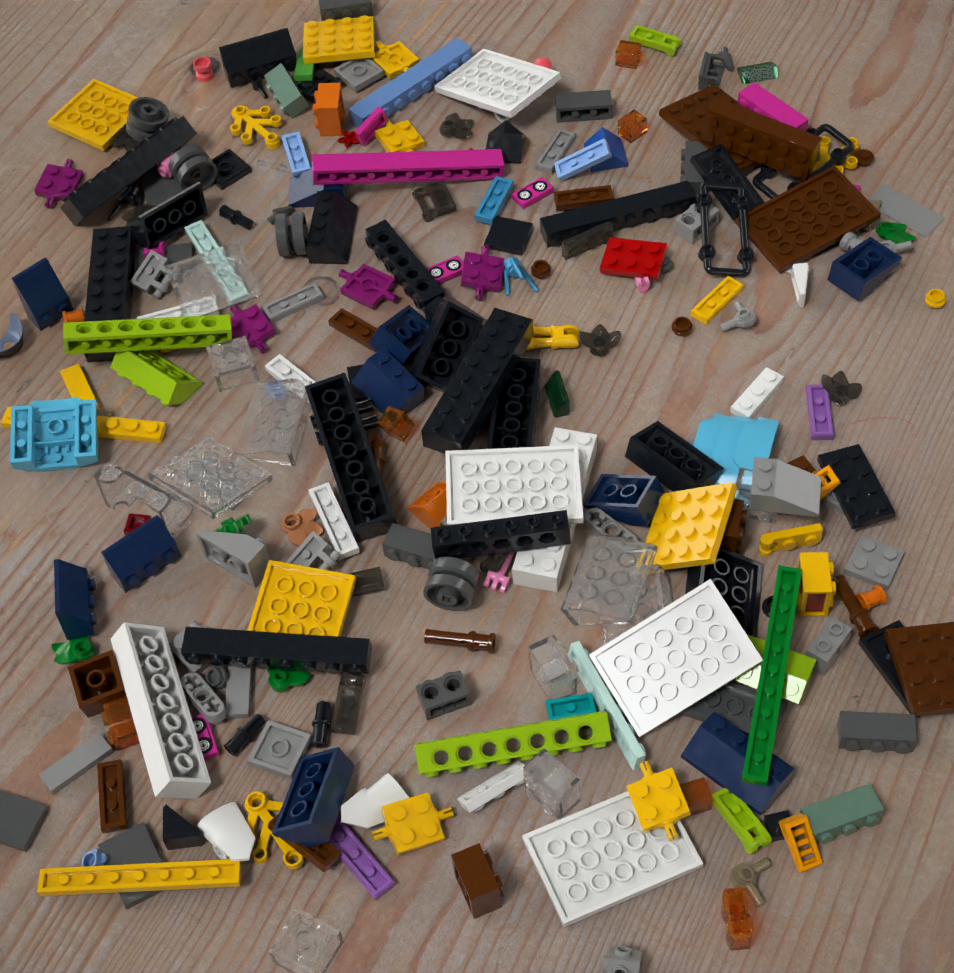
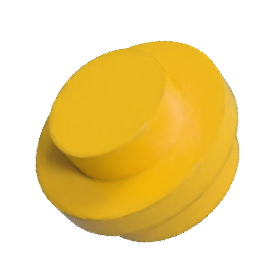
[925,289,946,308]

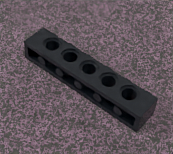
[365,219,445,314]
[431,510,571,559]

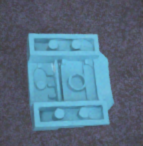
[10,397,99,471]
[693,413,780,494]

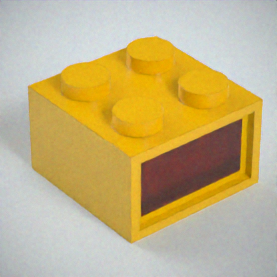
[797,552,836,617]

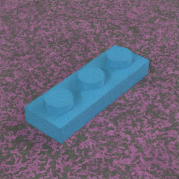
[474,176,514,225]

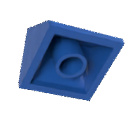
[584,127,628,172]

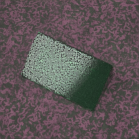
[737,62,778,84]
[544,370,570,418]

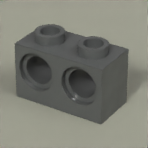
[416,670,472,720]

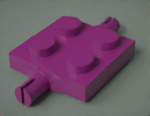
[34,158,84,209]
[460,245,504,301]
[339,264,398,309]
[230,304,276,354]

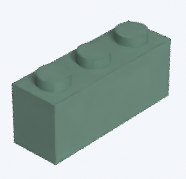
[264,63,310,119]
[800,784,884,844]

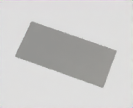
[867,184,945,237]

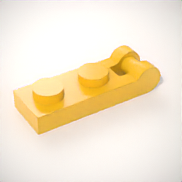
[759,523,823,557]

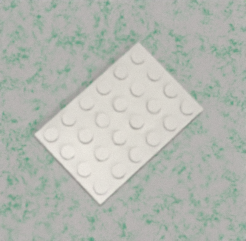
[434,49,561,118]
[445,445,583,526]
[589,579,763,737]
[522,791,703,927]

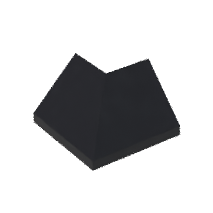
[485,120,525,164]

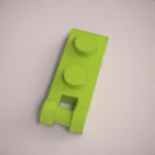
[629,25,682,56]
[709,788,772,854]

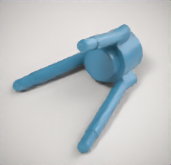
[503,257,539,296]

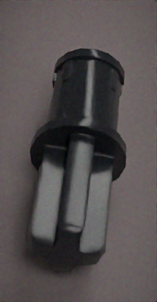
[219,205,254,230]
[311,701,331,749]
[224,714,265,756]

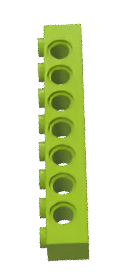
[63,314,232,355]
[414,711,612,777]

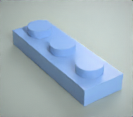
[281,132,311,177]
[554,138,612,181]

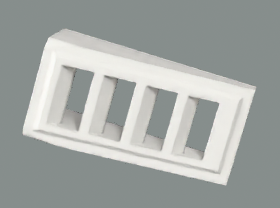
[791,263,809,308]

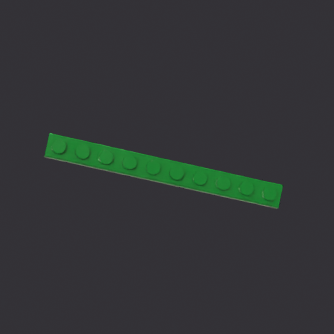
[742,565,802,786]

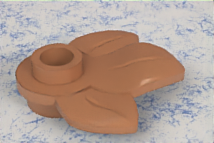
[281,509,324,546]

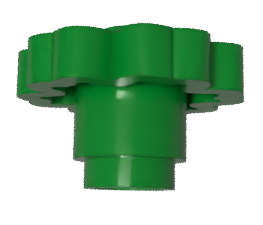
[213,513,252,534]

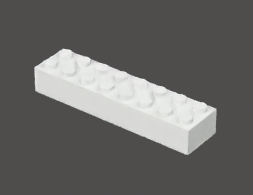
[512,427,597,592]
[111,622,211,799]

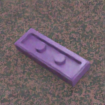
[806,385,834,440]

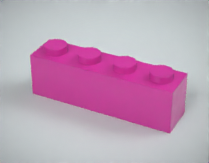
[738,82,809,131]

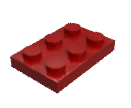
[599,237,668,280]

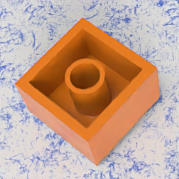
[313,83,345,136]

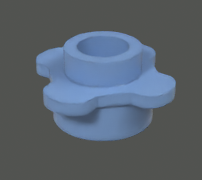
[81,849,107,867]

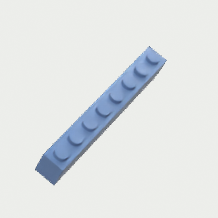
[348,38,472,128]

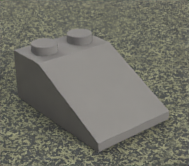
[749,457,821,517]
[196,530,270,588]

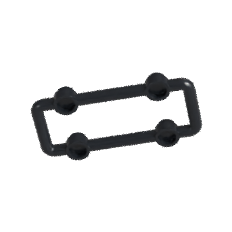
[752,124,854,199]
[695,182,754,277]

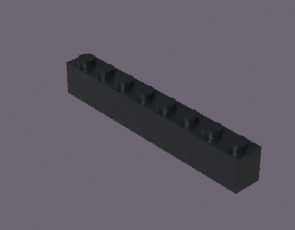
[540,180,696,248]
[181,627,372,676]

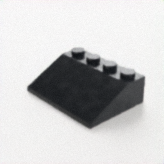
[685,546,763,637]

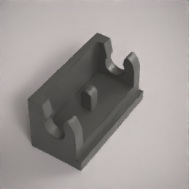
[698,51,724,90]

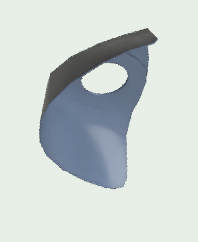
[0,313,23,357]

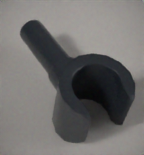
[251,76,268,99]

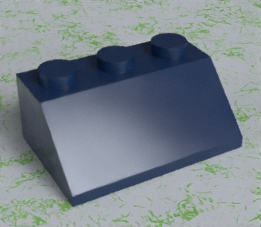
[352,348,424,423]
[101,515,181,593]
[54,559,97,640]

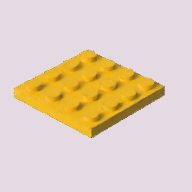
[303,15,375,64]
[47,79,138,151]
[637,482,738,573]
[247,560,356,637]

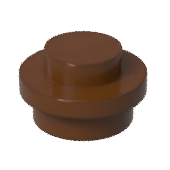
[854,149,874,167]
[531,260,551,278]
[672,317,692,336]

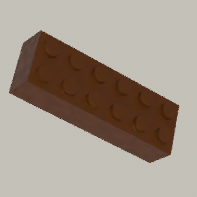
[700,96,822,181]

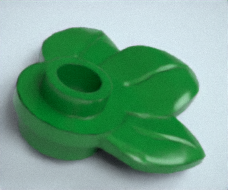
[876,221,916,244]
[51,636,95,664]
[267,667,310,692]

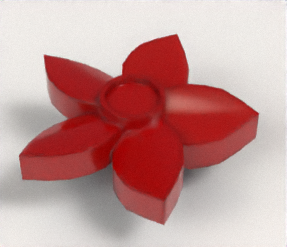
[337,130,359,149]

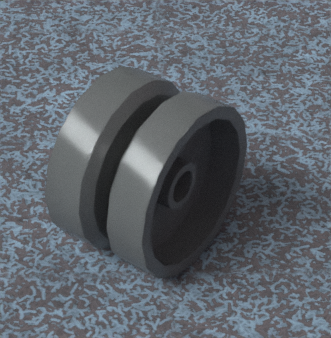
[126,97,169,142]
[168,145,218,191]
[275,212,309,256]
[423,557,479,611]

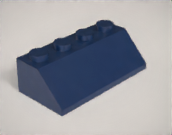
[681,712,794,816]
[272,747,355,847]

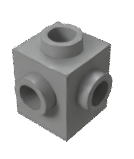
[602,945,642,973]

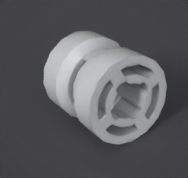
[839,232,865,252]

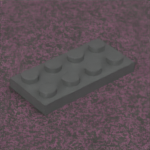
[680,682,788,740]

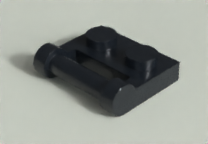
[297,68,343,104]

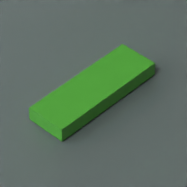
[294,49,316,82]

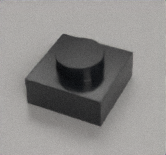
[763,810,795,842]

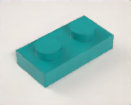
[545,692,596,720]

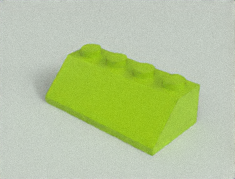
[110,350,203,406]
[734,634,817,705]

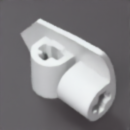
[341,774,409,829]
[197,802,256,862]

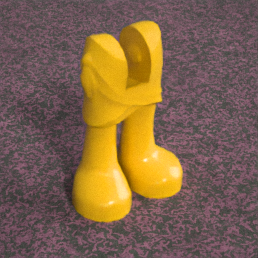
[524,316,579,351]

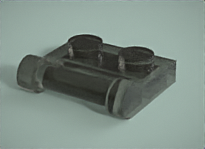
[412,181,457,222]

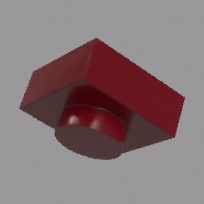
[124,513,151,536]

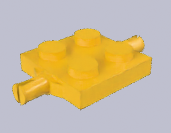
[370,41,420,80]
[375,118,425,152]
[626,761,692,841]
[371,792,454,856]

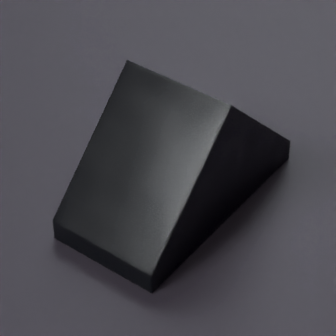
[163,804,206,850]

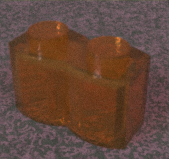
[101,696,140,751]
[721,887,754,951]

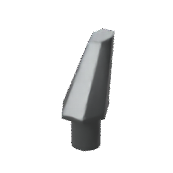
[719,47,734,72]
[267,206,295,224]

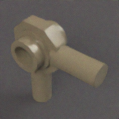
[729,858,771,908]

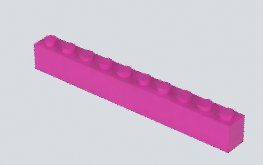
[311,149,504,185]

